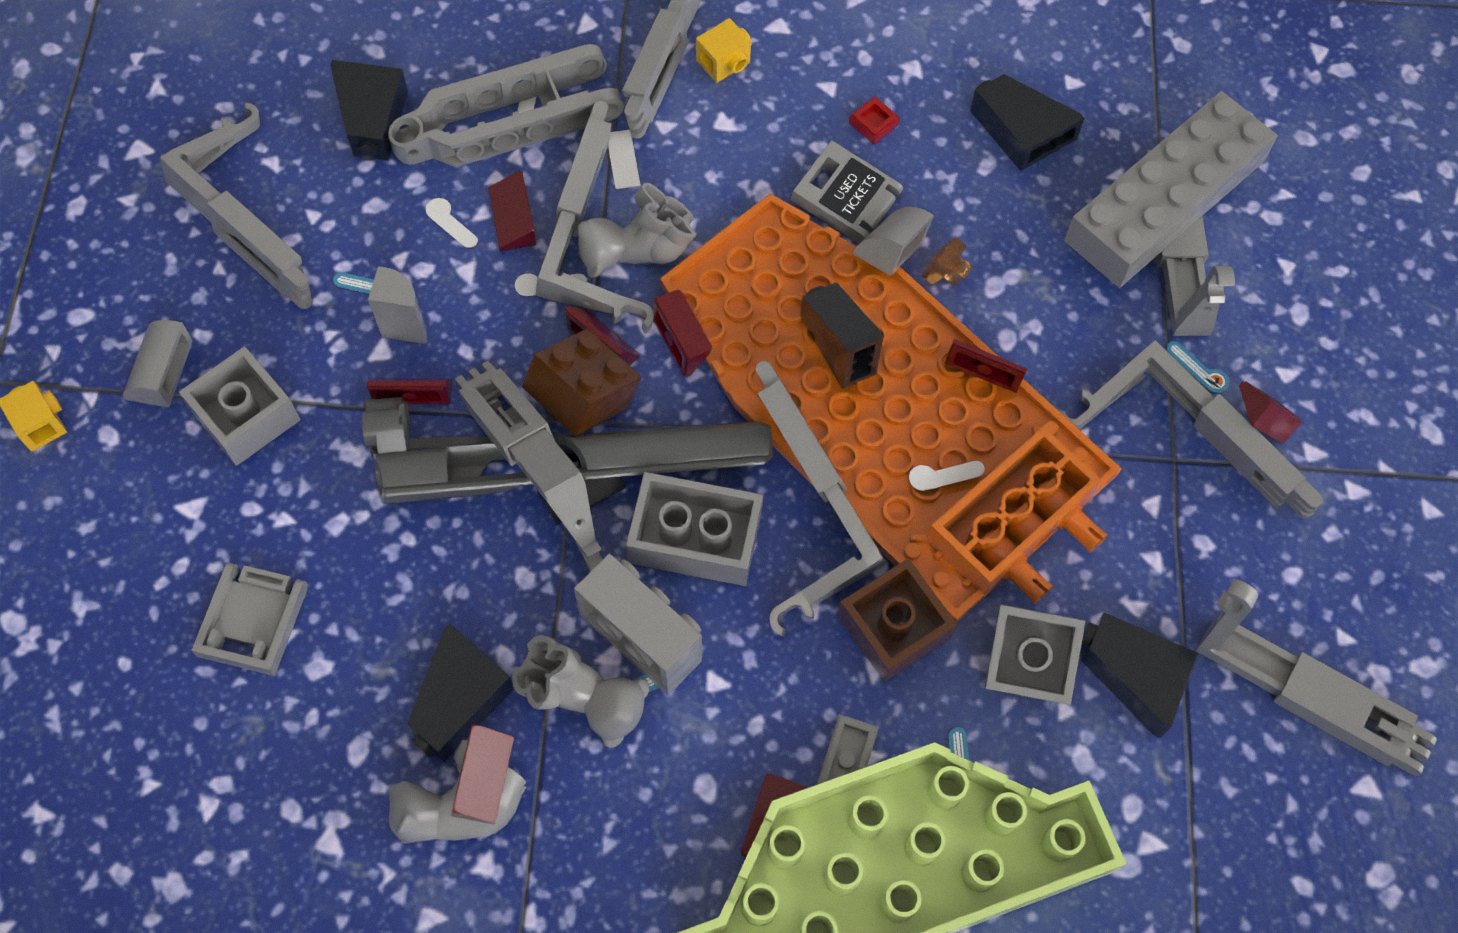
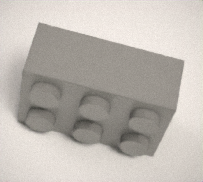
[626,472,763,586]
[574,553,702,696]

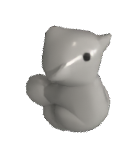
[577,183,697,278]
[512,635,649,748]
[388,740,527,844]

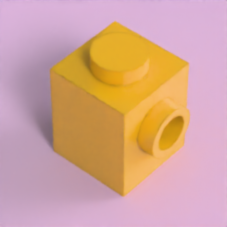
[696,18,752,83]
[0,381,68,452]

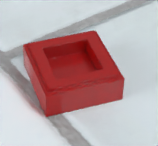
[849,96,900,145]

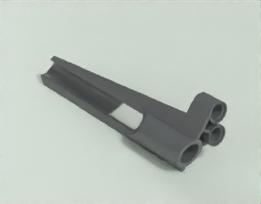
[362,397,773,504]

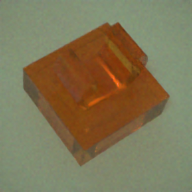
[922,237,973,286]

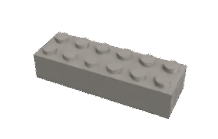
[1064,91,1278,288]

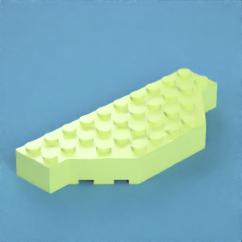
[678,743,1126,933]

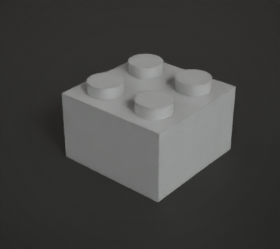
[179,346,301,466]
[985,604,1085,705]

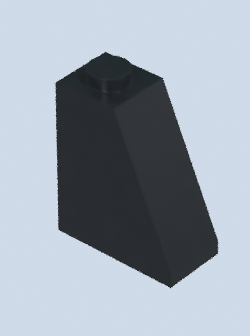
[330,60,408,161]
[970,74,1085,171]
[800,282,884,389]
[1081,613,1198,738]
[408,624,514,762]

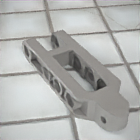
[388,44,625,167]

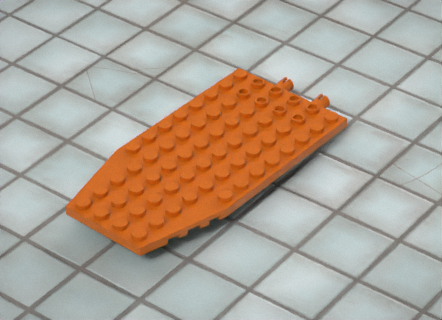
[660,193,1122,623]

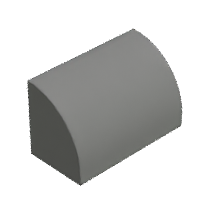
[853,207,934,276]
[368,266,427,344]
[123,320,193,407]

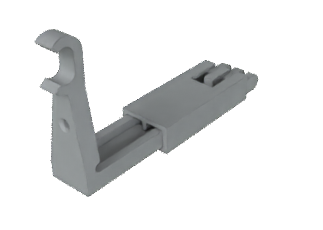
[622,0,702,139]
[536,101,654,334]
[159,102,312,309]
[1145,150,1235,336]
[1059,340,1323,518]
[454,361,603,572]
[756,361,887,637]
[1196,579,1437,776]

